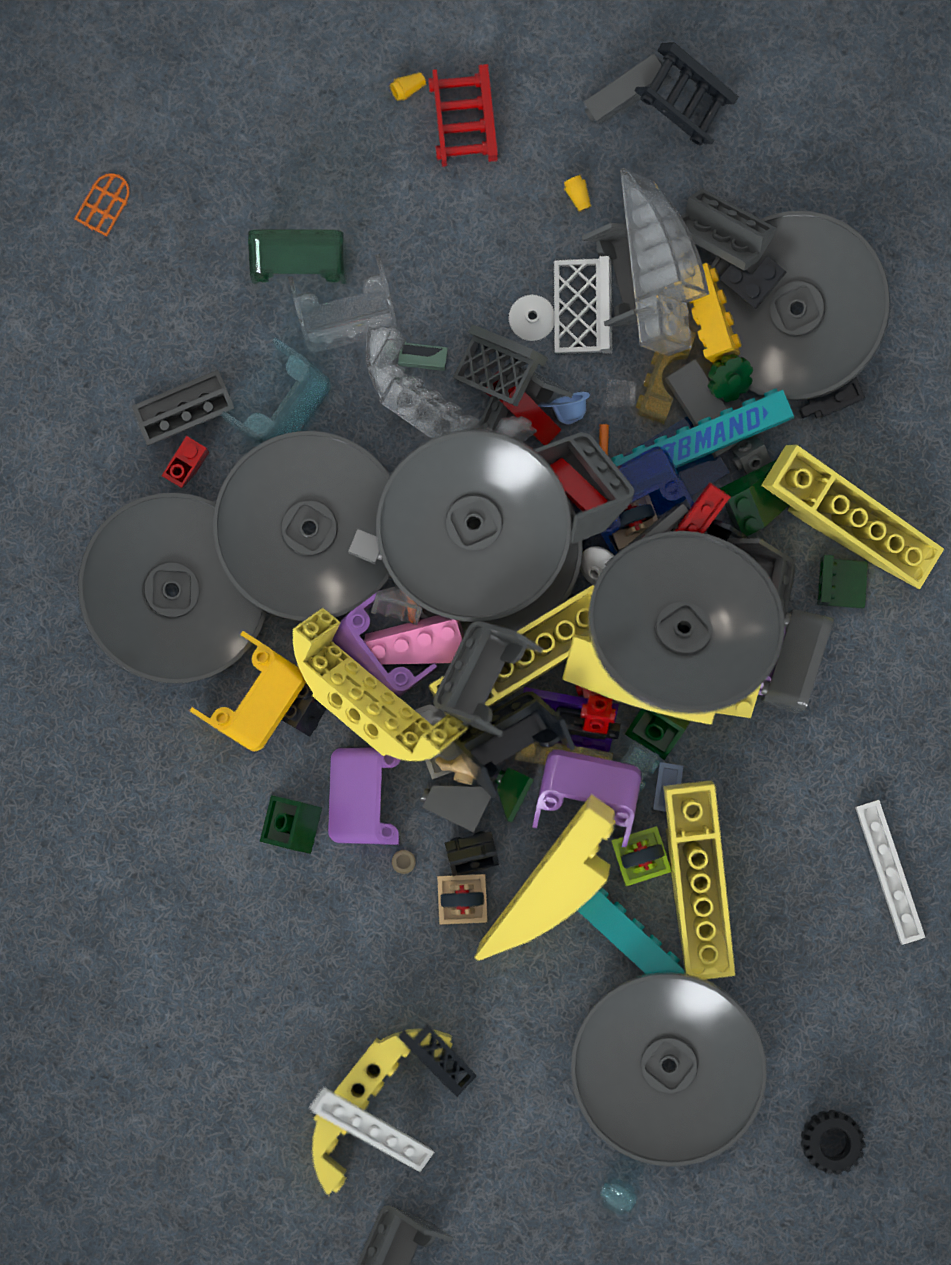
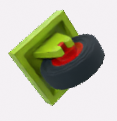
[611,826,672,886]

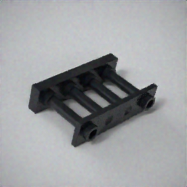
[634,42,739,145]

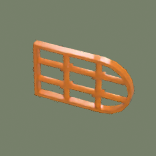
[74,173,130,237]

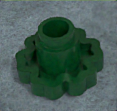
[707,353,753,402]

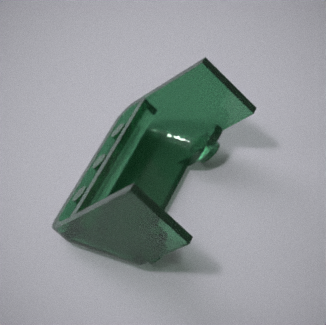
[248,229,347,284]

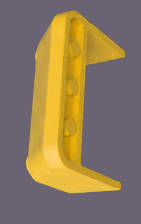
[190,631,306,751]

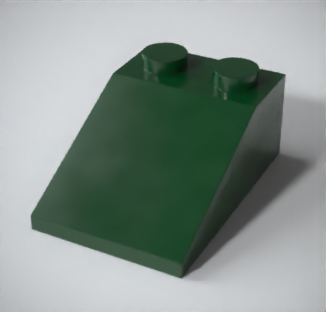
[719,459,789,536]

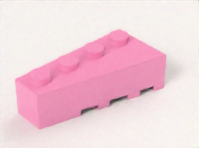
[364,615,464,664]

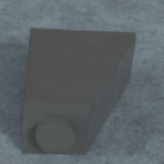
[420,785,491,833]

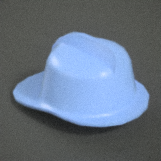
[538,392,590,424]

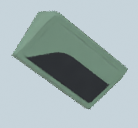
[398,342,448,371]

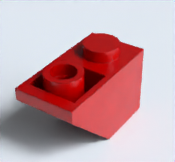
[161,436,209,488]

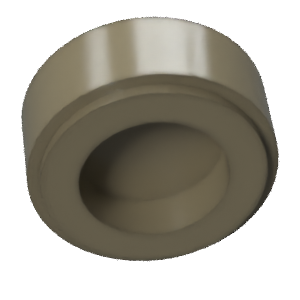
[392,850,416,874]

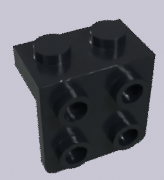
[282,683,327,737]

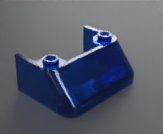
[601,446,695,556]

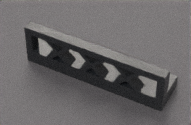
[397,1024,477,1097]

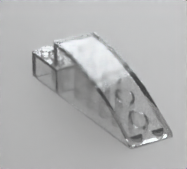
[620,168,709,356]

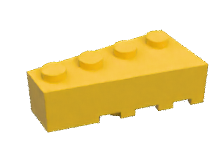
[680,263,742,363]

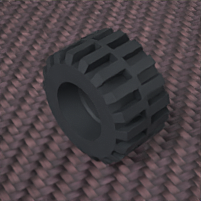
[801,1110,865,1175]

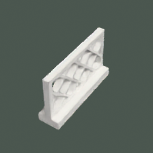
[554,256,612,354]

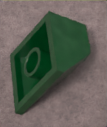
[495,767,534,823]

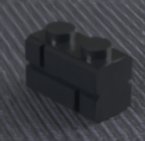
[445,831,499,876]

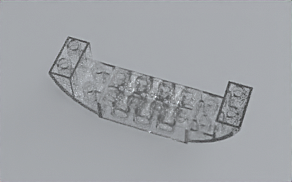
[366,326,537,442]

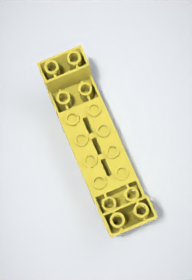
[293,608,468,761]
[312,1028,453,1195]

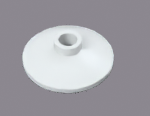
[509,295,554,341]
[580,546,614,586]

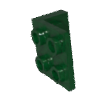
[817,555,868,609]

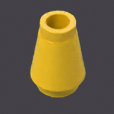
[390,72,426,101]
[564,175,591,212]

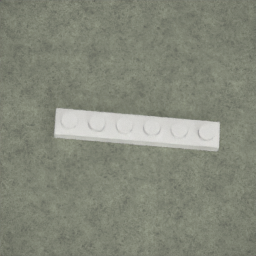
[855,800,925,945]
[310,1087,434,1172]

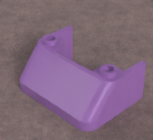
[332,590,438,698]
[532,750,641,847]

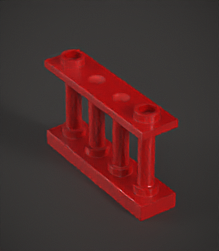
[428,64,498,166]

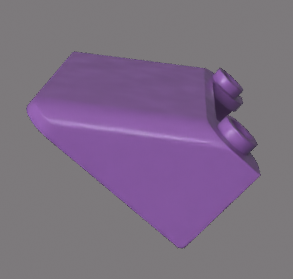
[328,747,401,845]

